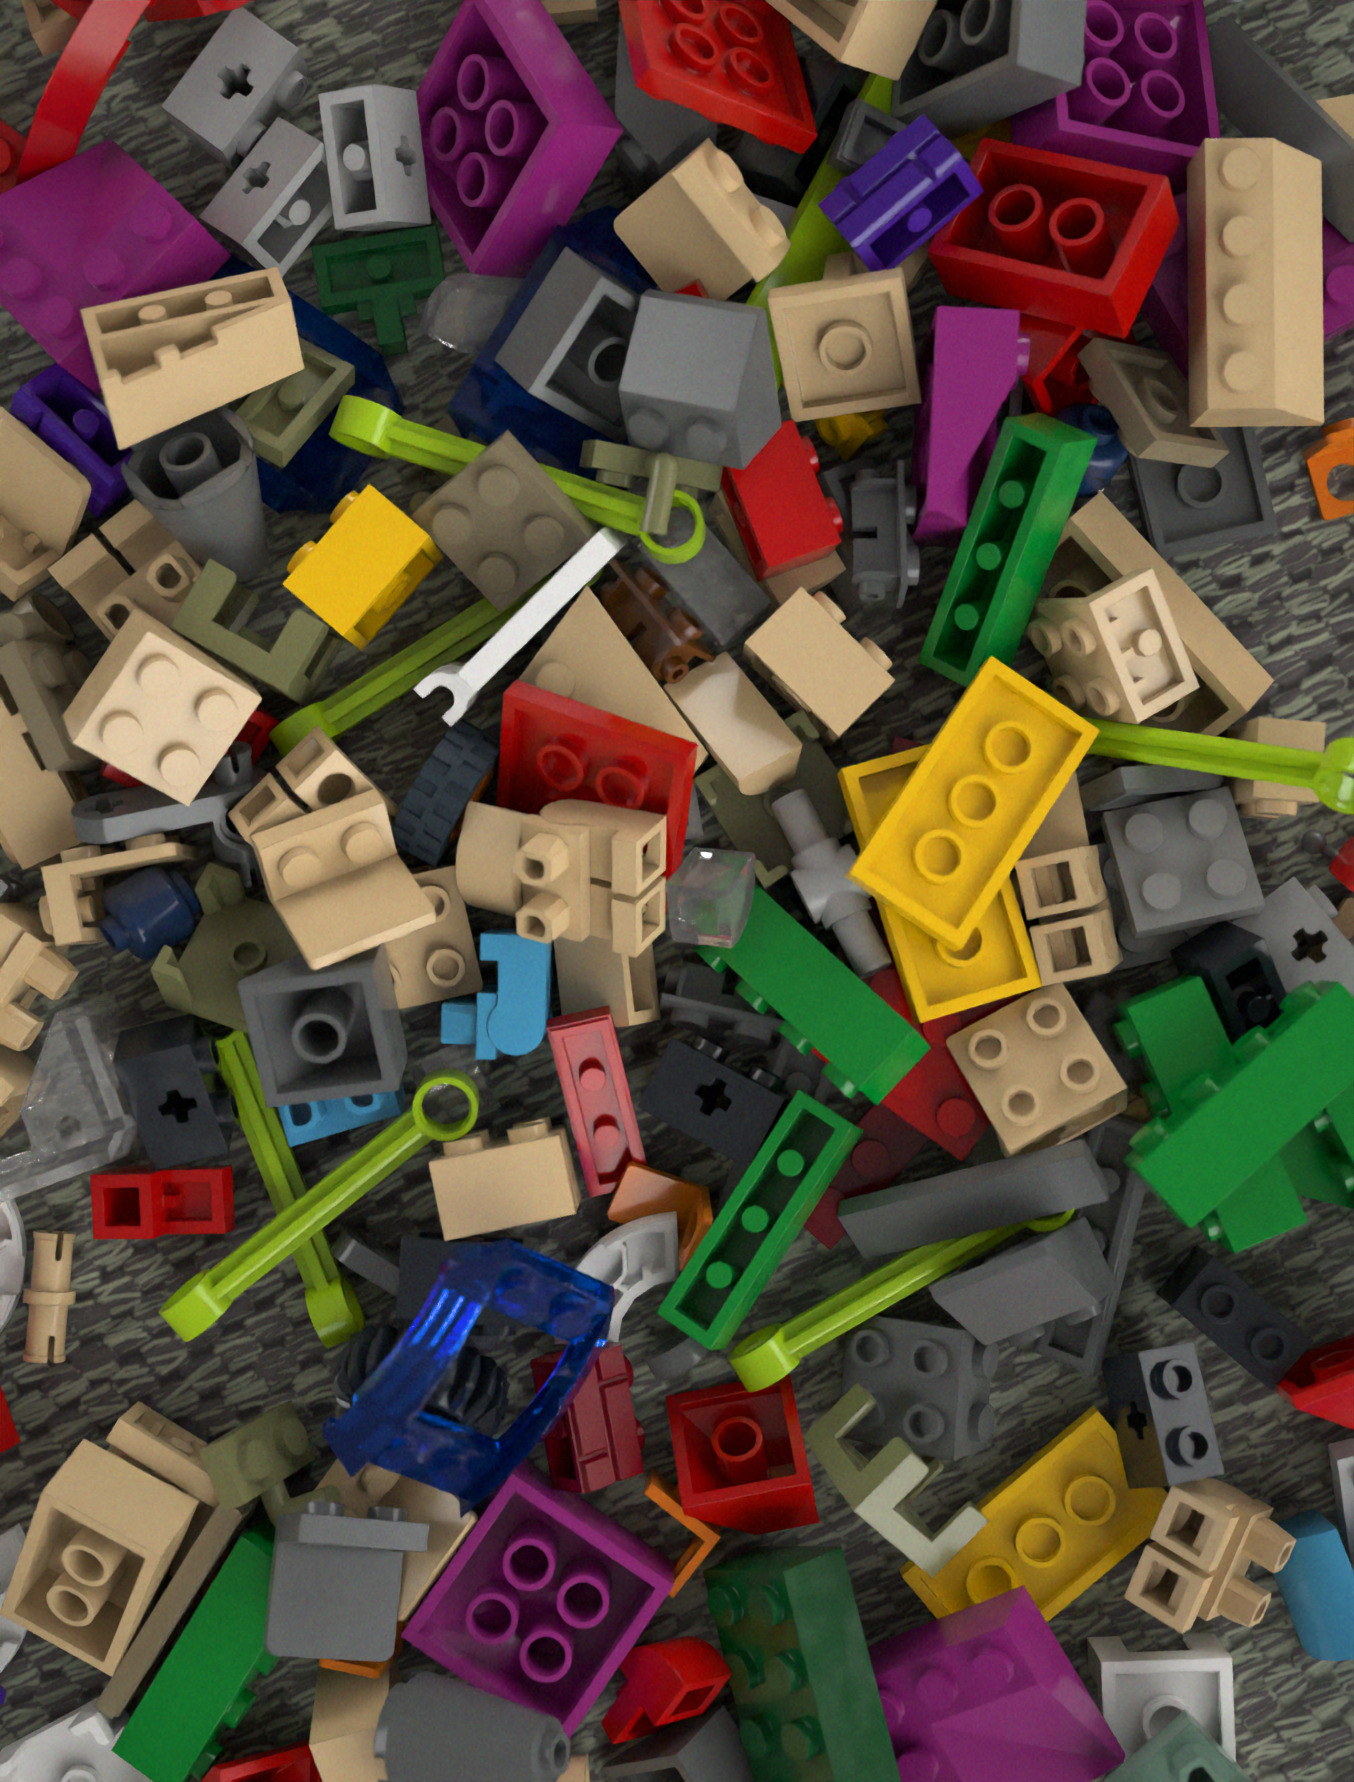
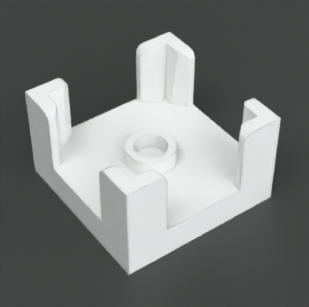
[1087,1633,1236,1782]
[0,1697,153,1782]

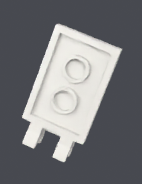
[414,526,627,727]

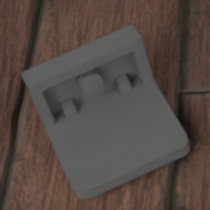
[841,1313,999,1461]
[263,1501,429,1662]

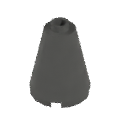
[121,406,269,583]
[374,1670,571,1782]

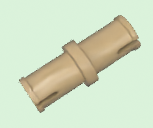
[23,1230,76,1363]

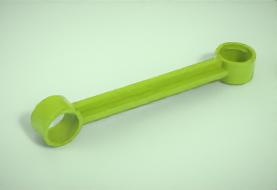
[329,395,706,564]
[268,565,605,758]
[1045,692,1354,815]
[182,1012,366,1349]
[159,1068,479,1342]
[727,1209,1075,1392]

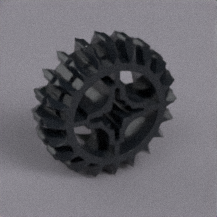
[332,1325,510,1448]

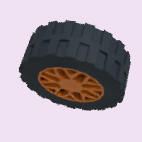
[391,719,500,867]

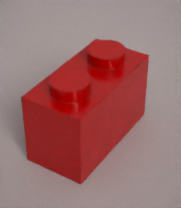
[720,419,843,582]

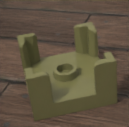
[170,558,343,708]
[693,708,854,889]
[151,862,301,1033]
[803,1382,989,1578]

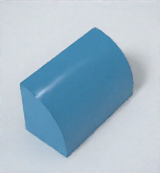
[1273,1508,1354,1661]

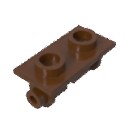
[598,558,716,684]

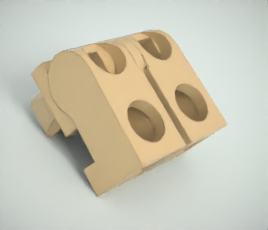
[47,498,204,643]
[228,725,399,846]
[514,799,666,958]
[1009,845,1123,986]
[0,902,79,1051]
[1124,1477,1296,1633]

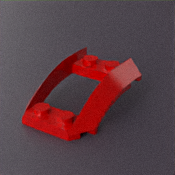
[0,0,157,194]

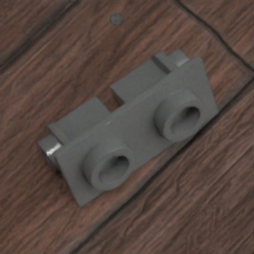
[849,460,919,608]
[659,960,785,1045]

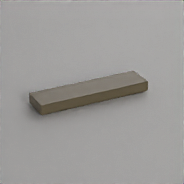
[94,1495,262,1720]

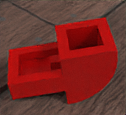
[90,1164,235,1239]
[600,1636,733,1745]

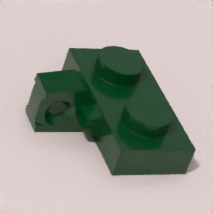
[311,225,449,357]

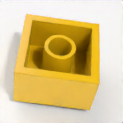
[283,484,444,651]

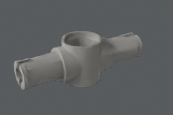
[771,789,892,980]

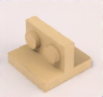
[768,251,923,422]

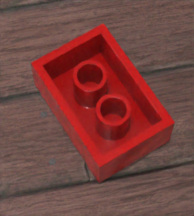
[927,137,1180,339]

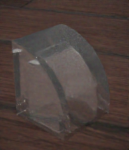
[419,273,525,354]
[665,847,756,948]
[407,1044,501,1124]

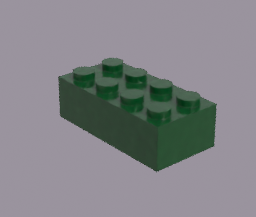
[703,1546,901,1782]

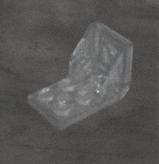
[0,1000,143,1203]

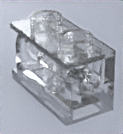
[637,508,772,653]

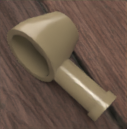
[0,590,75,646]

